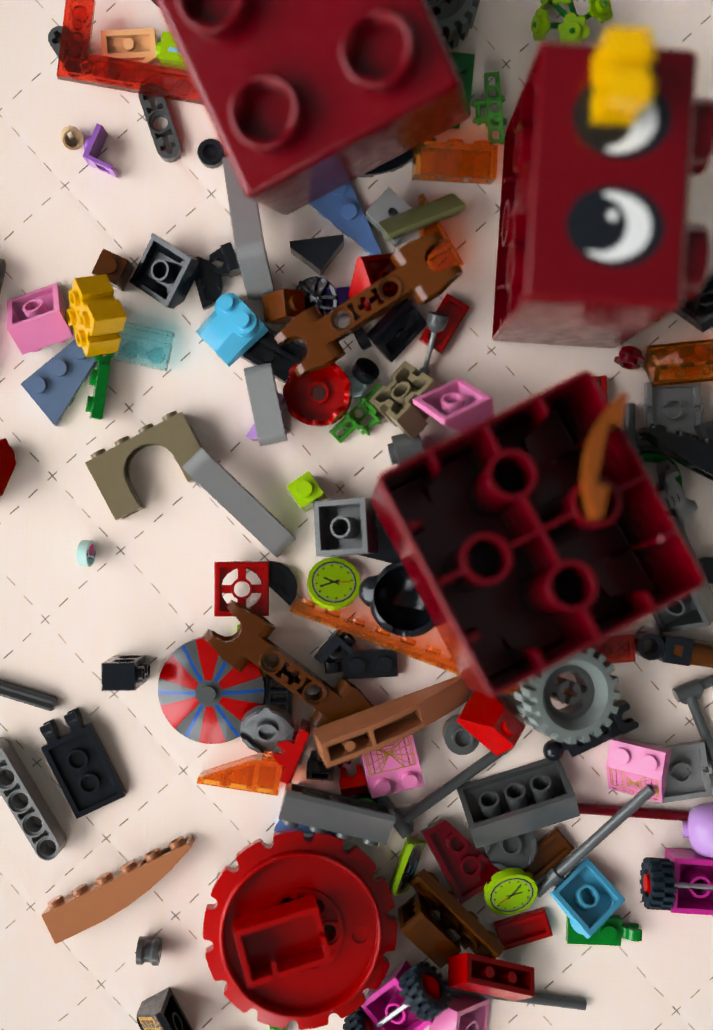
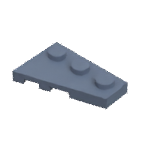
[21,339,102,426]

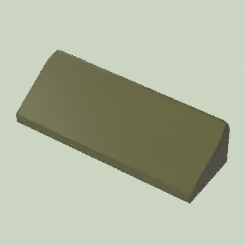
[379,193,466,242]

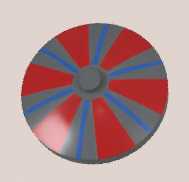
[158,637,265,744]

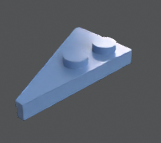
[309,182,382,255]

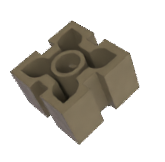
[368,361,440,440]

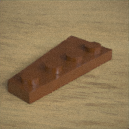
[409,869,505,959]

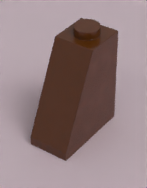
[398,893,461,969]

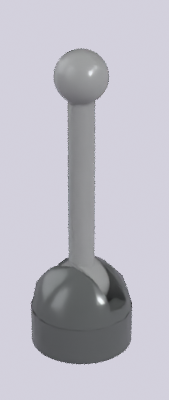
[419,311,449,375]

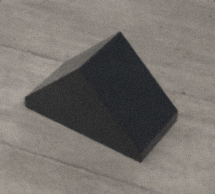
[289,234,344,276]

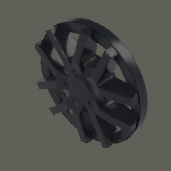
[293,276,339,316]

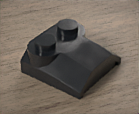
[129,233,199,309]

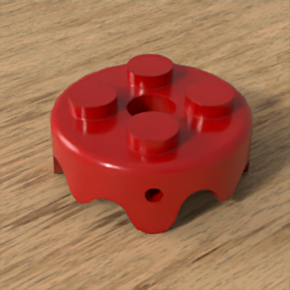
[283,363,353,427]

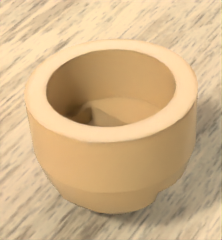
[61,125,84,150]

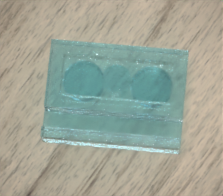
[112,322,175,372]

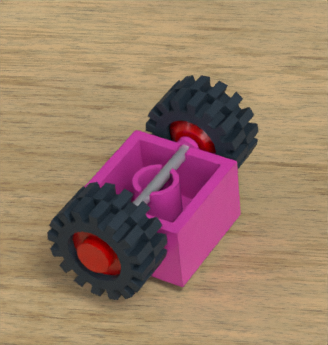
[640,848,713,915]
[343,960,451,1030]

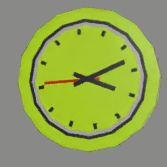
[307,557,361,611]
[483,868,538,915]

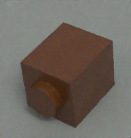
[92,248,135,292]
[262,288,306,324]

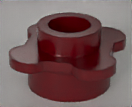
[614,346,645,370]

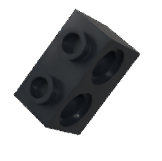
[101,655,150,691]

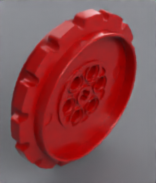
[203,828,397,1030]

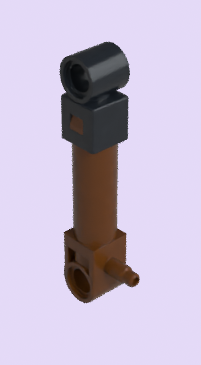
[631,631,713,668]

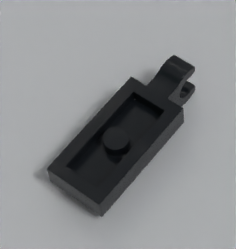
[325,648,398,679]

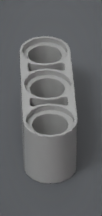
[244,363,288,446]

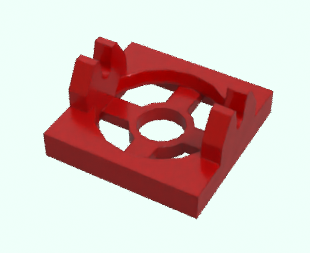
[214,561,269,617]
[272,718,311,785]

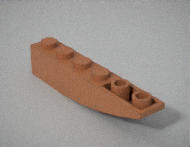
[312,675,469,768]
[41,835,195,944]

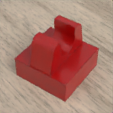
[339,765,369,796]

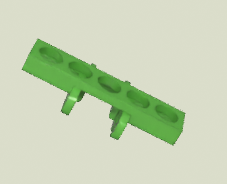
[471,72,507,145]
[329,383,382,443]

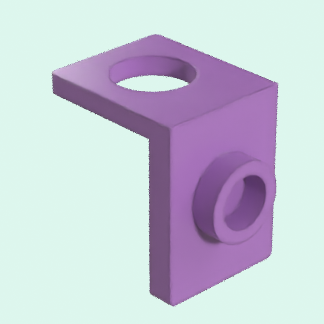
[82,123,119,178]

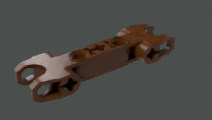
[274,231,463,378]
[203,599,374,728]

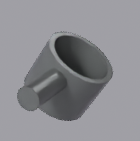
[387,433,424,465]
[442,715,480,755]

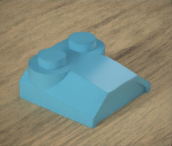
[196,293,269,367]
[550,857,626,939]

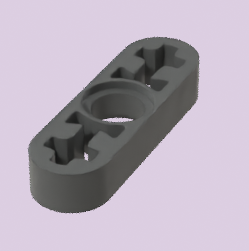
[139,84,182,163]

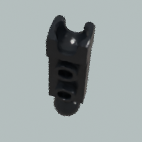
[543,700,639,761]

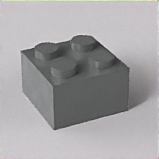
[313,497,378,557]

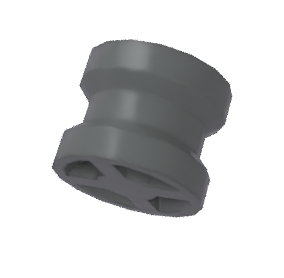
[135,936,162,966]

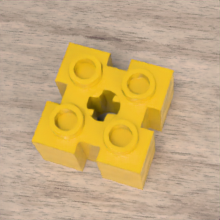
[591,27,656,126]
[65,274,127,357]

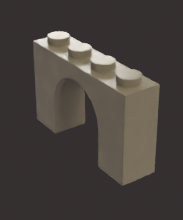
[85,411,203,521]

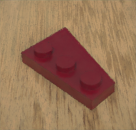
[420,817,500,904]

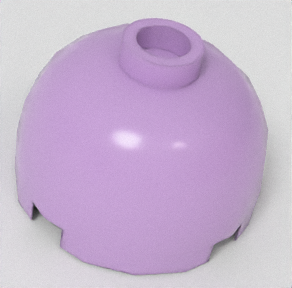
[682,803,713,858]

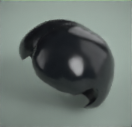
[359,561,435,637]

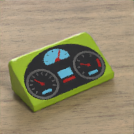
[389,835,426,895]

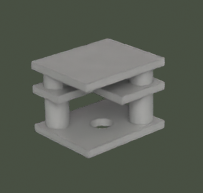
[365,187,413,247]

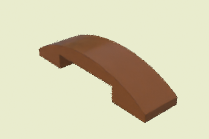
[580,393,628,521]

